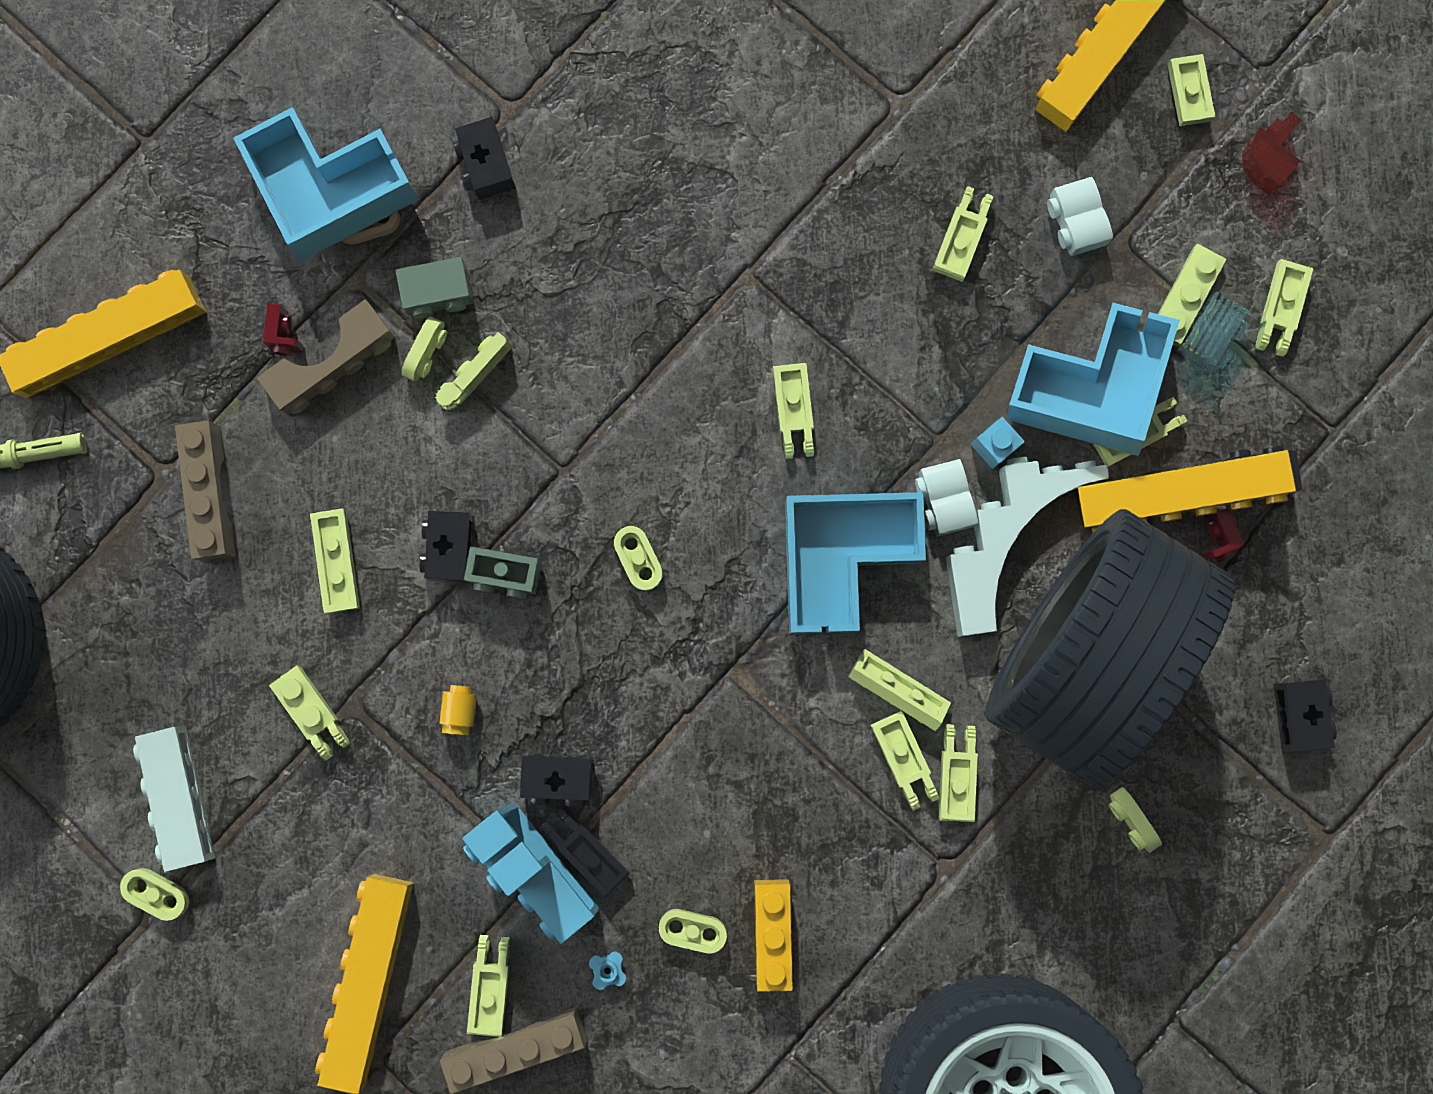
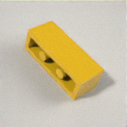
[754,880,792,991]

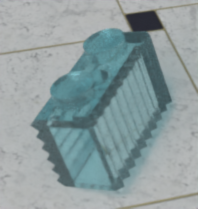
[1175,291,1251,373]

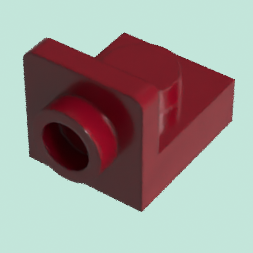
[262,303,304,356]
[1202,508,1245,563]

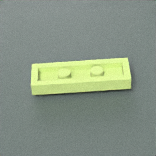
[1158,244,1226,347]
[310,508,360,614]
[849,649,951,731]

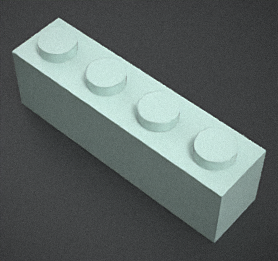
[133,726,215,872]

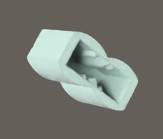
[1047,177,1113,256]
[915,459,978,537]

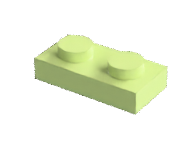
[1167,54,1215,126]

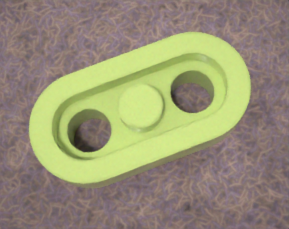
[402,316,447,382]
[614,526,663,591]
[1109,787,1162,853]
[120,868,189,921]
[659,909,727,954]

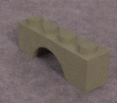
[257,299,395,416]
[175,420,237,562]
[440,1006,587,1094]

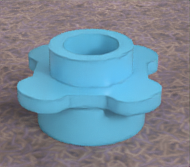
[589,951,626,990]

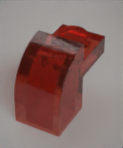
[1242,112,1302,196]

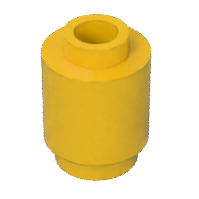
[439,685,477,735]

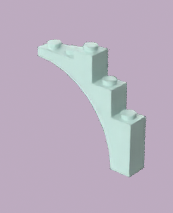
[945,457,1109,637]

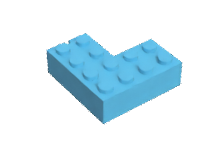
[233,107,419,262]
[1007,303,1180,456]
[785,492,926,634]
[462,801,599,944]

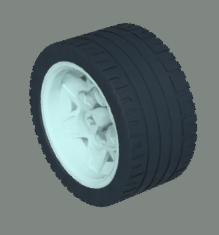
[879,973,1144,1094]

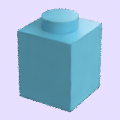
[971,416,1025,469]

